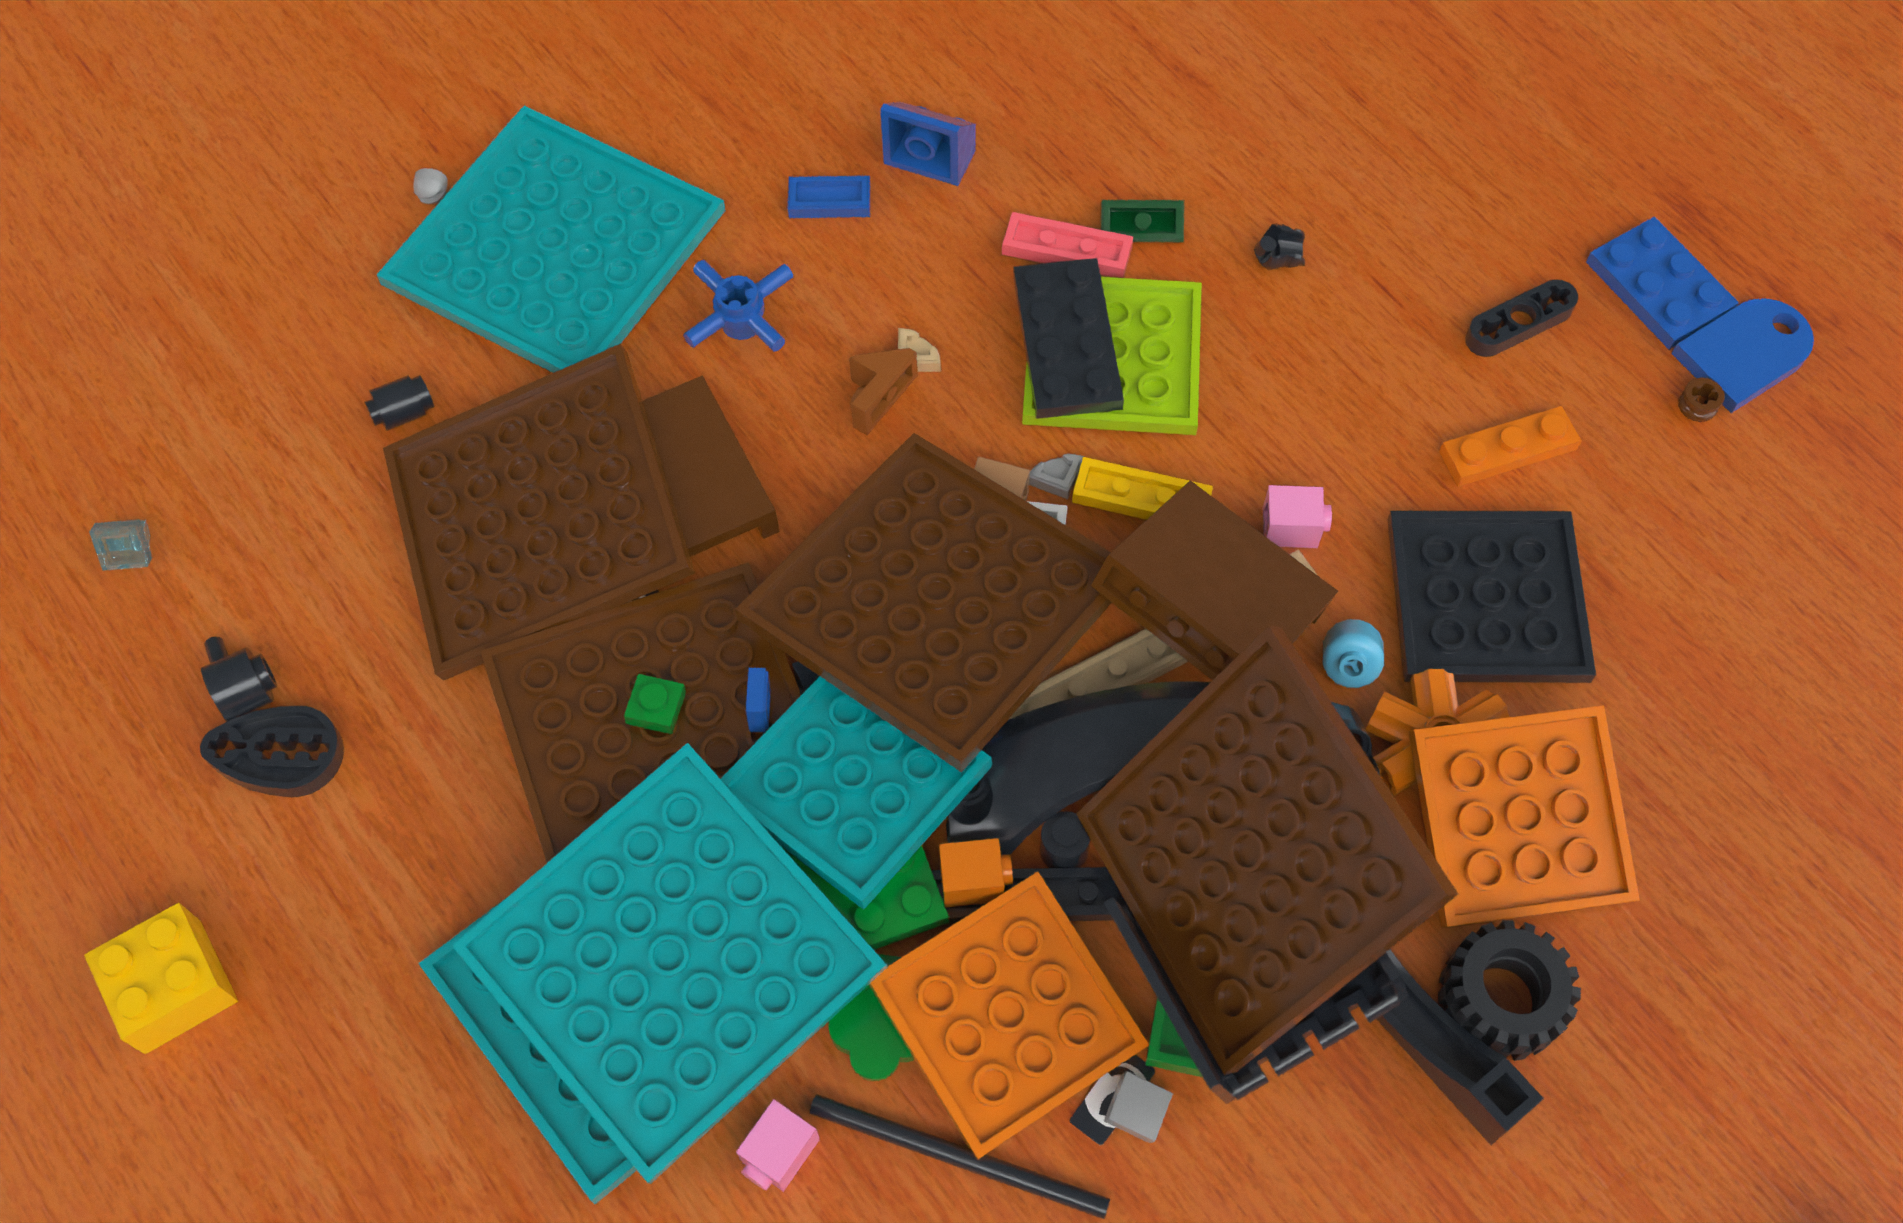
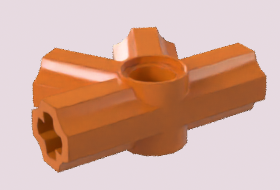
[1366,669,1510,796]

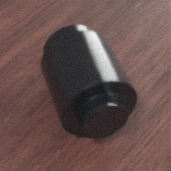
[364,375,434,431]
[1040,811,1090,868]

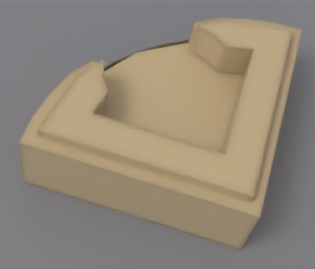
[898,328,941,372]

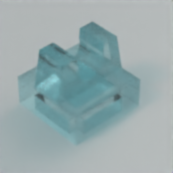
[89,519,153,571]

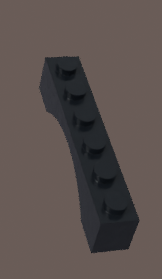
[1377,949,1544,1145]

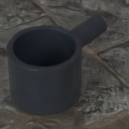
[201,637,277,721]

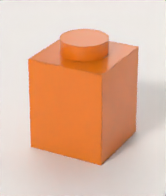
[939,838,1013,908]

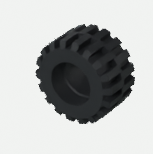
[1438,920,1581,1061]

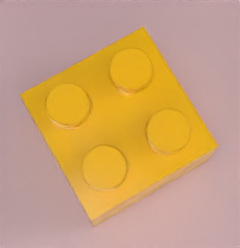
[84,903,239,1054]

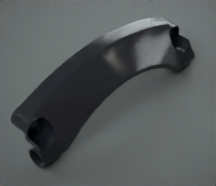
[946,681,1380,855]

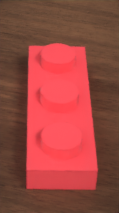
[1002,212,1133,278]

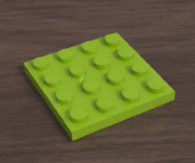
[1022,277,1202,435]

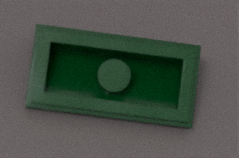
[1100,200,1184,243]

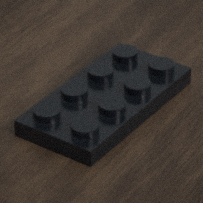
[1013,258,1124,419]

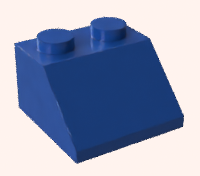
[880,102,976,186]

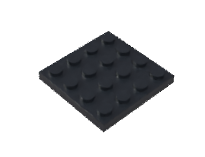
[1387,511,1596,683]

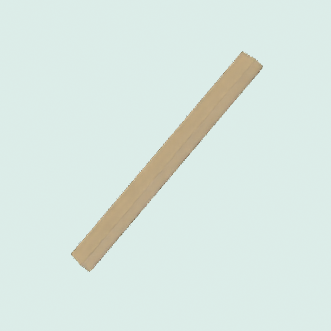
[1009,549,1317,719]

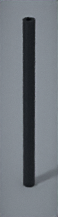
[810,1094,1111,1219]

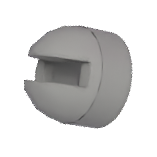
[413,168,448,204]

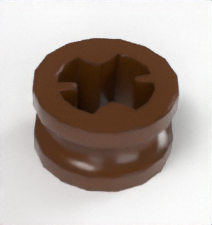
[1678,377,1725,422]

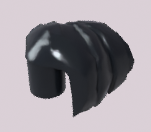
[1254,223,1305,270]

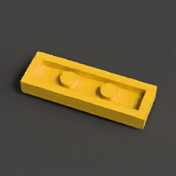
[1072,457,1213,520]

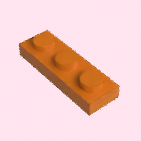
[1439,406,1582,487]

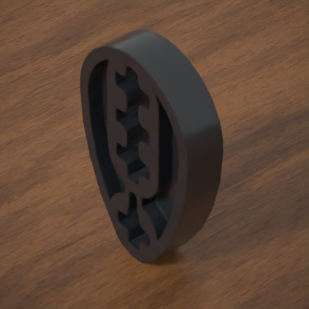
[200,706,344,797]

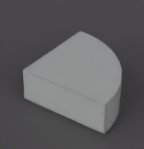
[1029,454,1084,499]

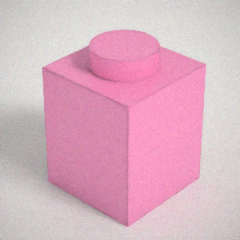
[1263,485,1332,548]
[736,1099,820,1192]

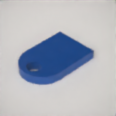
[1671,299,1814,413]

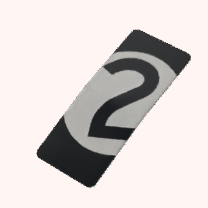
[1070,1054,1156,1145]

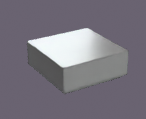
[1104,1071,1173,1143]

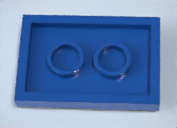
[1586,216,1739,350]

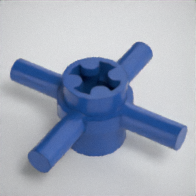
[683,260,793,352]

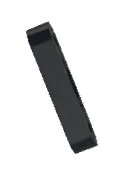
[1465,280,1578,357]

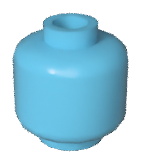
[1323,619,1384,688]

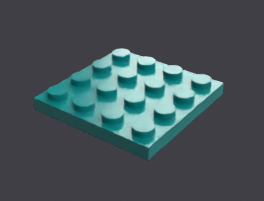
[721,677,992,910]

